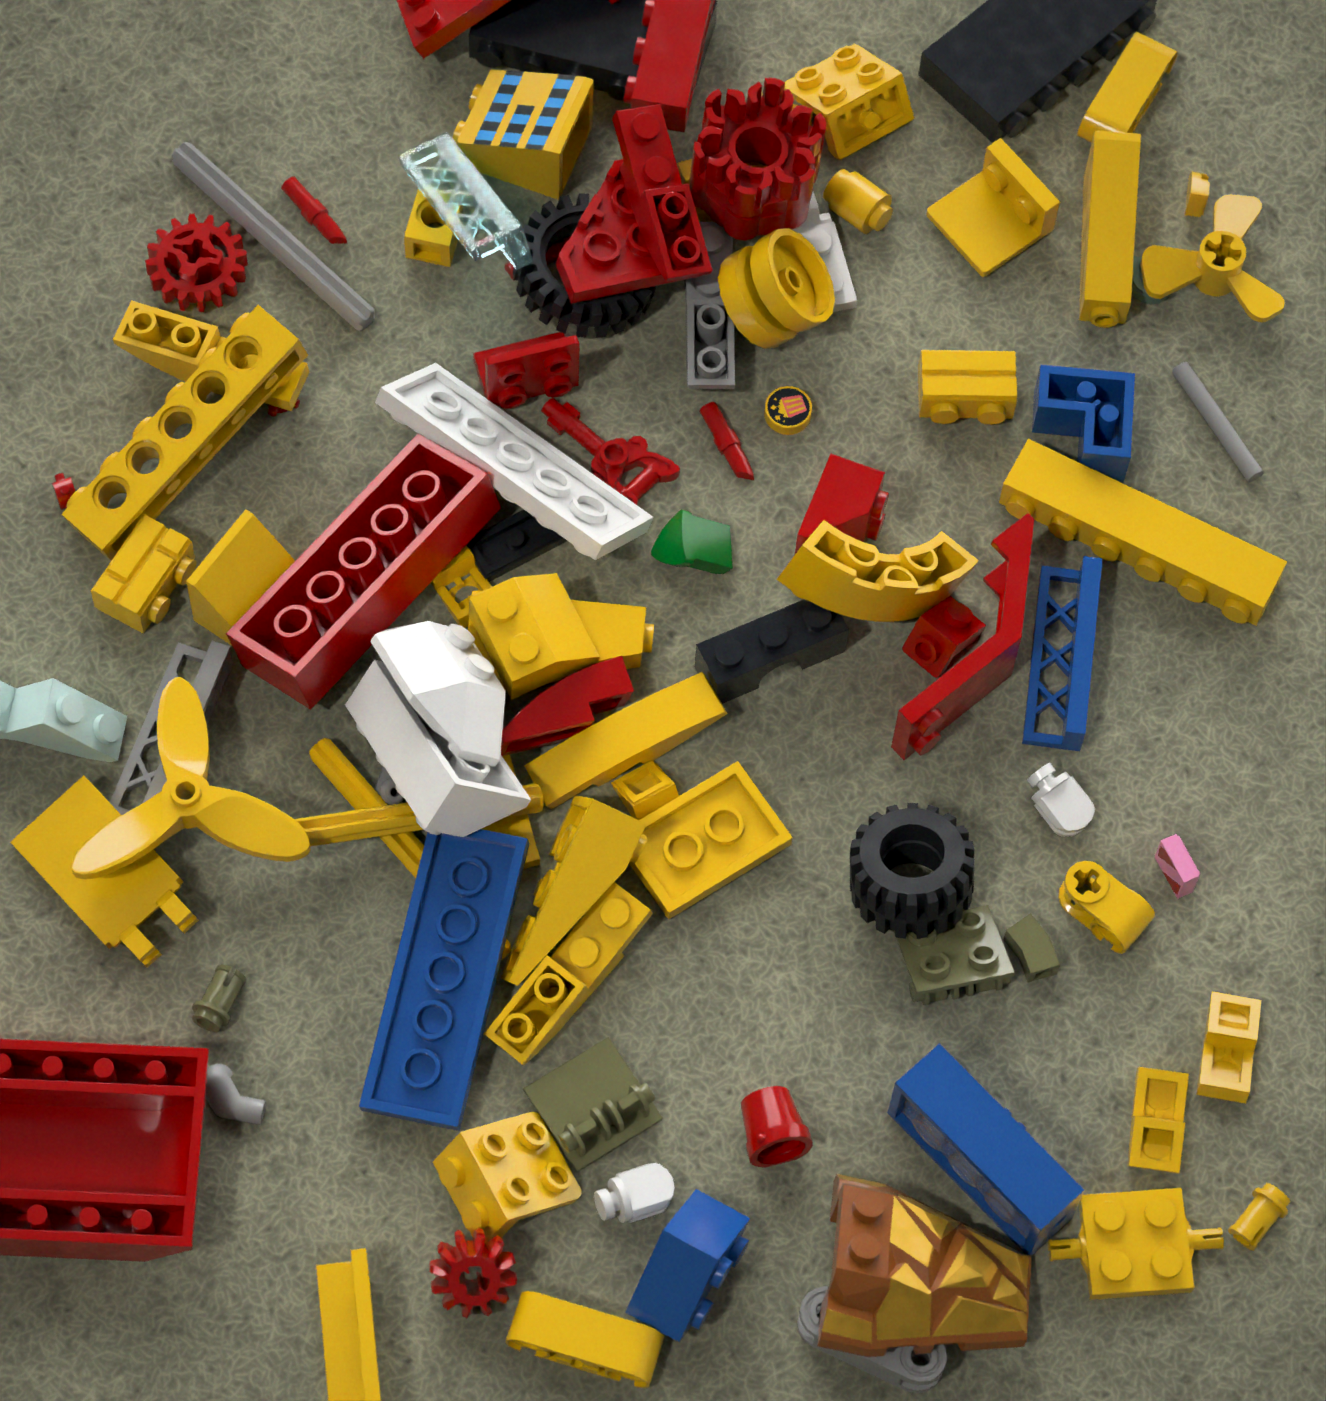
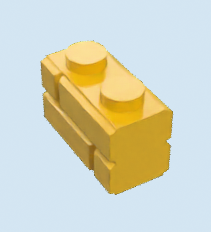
[918,350,1017,425]
[91,515,197,634]

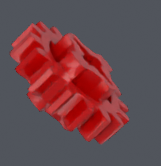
[145,213,248,312]

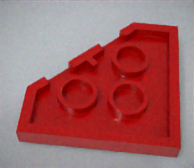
[556,159,700,303]

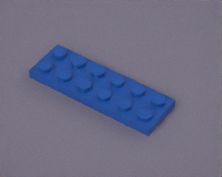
[359,829,529,1131]

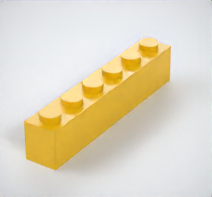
[999,439,1287,626]

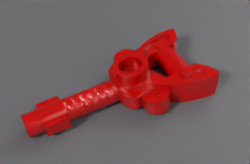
[541,398,680,505]

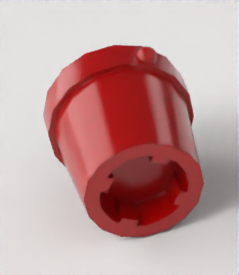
[741,1086,813,1168]

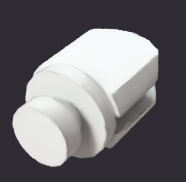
[1027,763,1095,837]
[594,1163,675,1223]

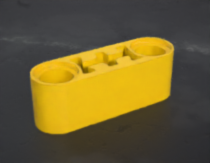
[1077,32,1178,143]
[505,1291,665,1388]

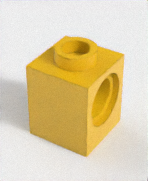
[404,189,464,267]

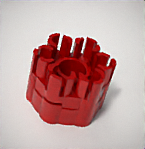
[689,78,826,240]

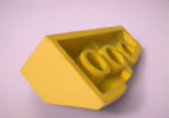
[501,795,647,986]

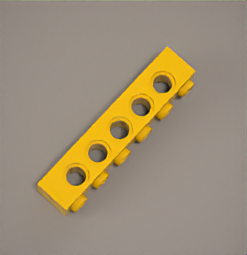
[62,305,308,561]

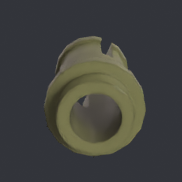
[192,964,246,1032]

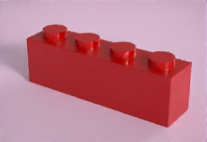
[624,0,715,133]

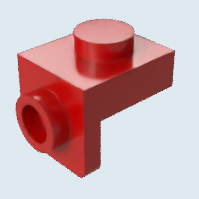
[902,596,986,678]

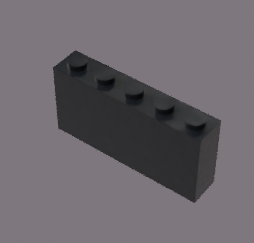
[469,0,717,101]
[918,0,1157,143]

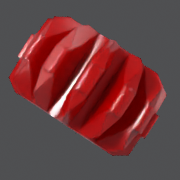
[429,1228,517,1319]

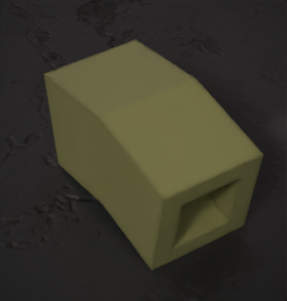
[1003,913,1060,983]

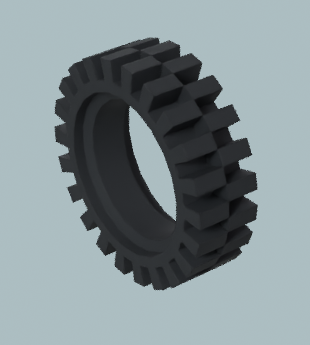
[513,193,657,338]

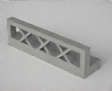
[110,640,233,815]

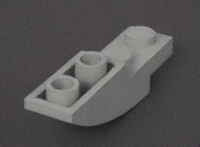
[685,221,735,389]

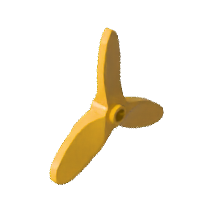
[72,677,311,879]

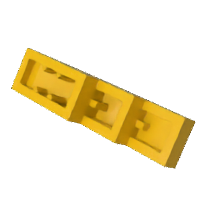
[524,672,728,809]

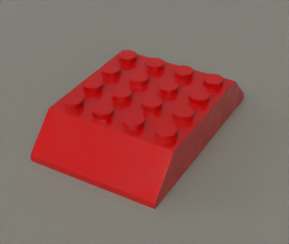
[0,1039,209,1262]

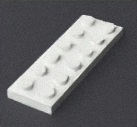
[375,363,654,560]

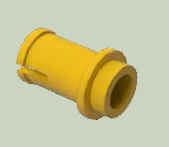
[1228,1183,1290,1251]

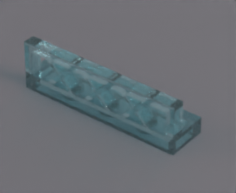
[398,132,533,270]

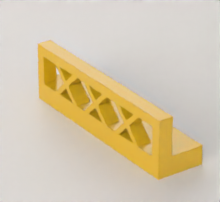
[316,1248,381,1401]

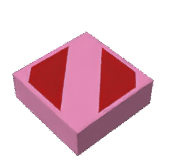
[1155,834,1200,899]

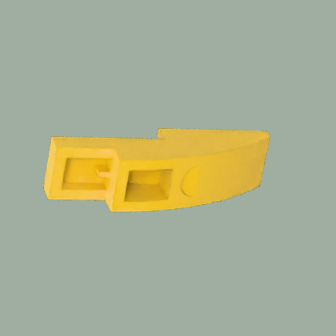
[113,300,310,411]
[484,882,653,1066]

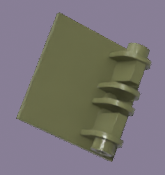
[894,905,1015,1005]
[523,1037,663,1172]

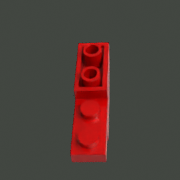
[612,104,713,282]

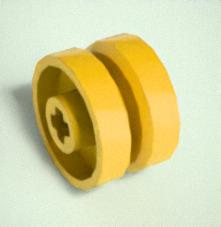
[718,228,835,349]

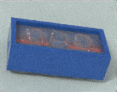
[887,1043,1084,1256]

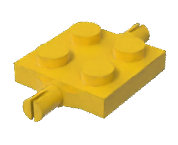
[1048,1188,1224,1300]

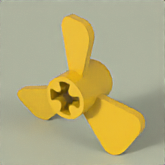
[1141,195,1285,322]

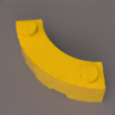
[776,520,979,622]

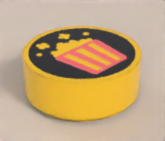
[764,386,812,435]

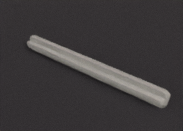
[172,142,375,331]

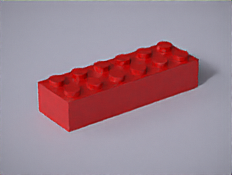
[226,433,501,710]

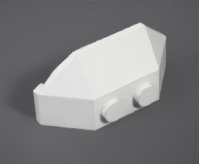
[370,621,505,767]

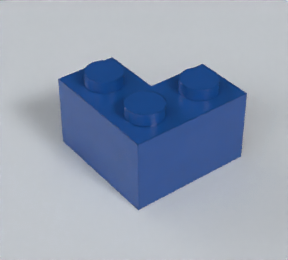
[1032,365,1135,483]
[625,1189,750,1342]

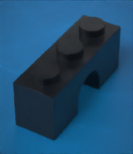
[694,599,849,704]

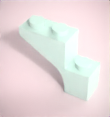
[0,678,127,762]

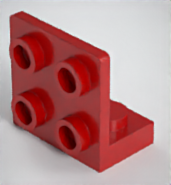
[473,332,580,409]

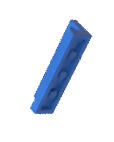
[1022,556,1103,751]

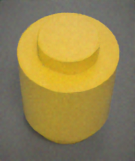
[823,169,893,234]

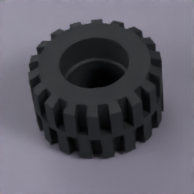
[850,803,975,939]

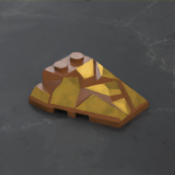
[817,1174,1032,1357]

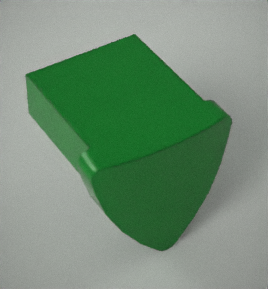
[651,510,733,574]

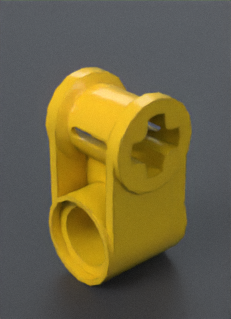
[1058,861,1155,954]

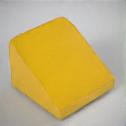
[611,760,679,820]

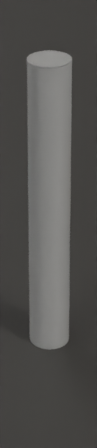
[1172,362,1264,483]

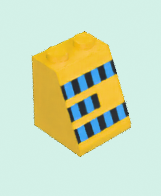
[451,69,593,200]

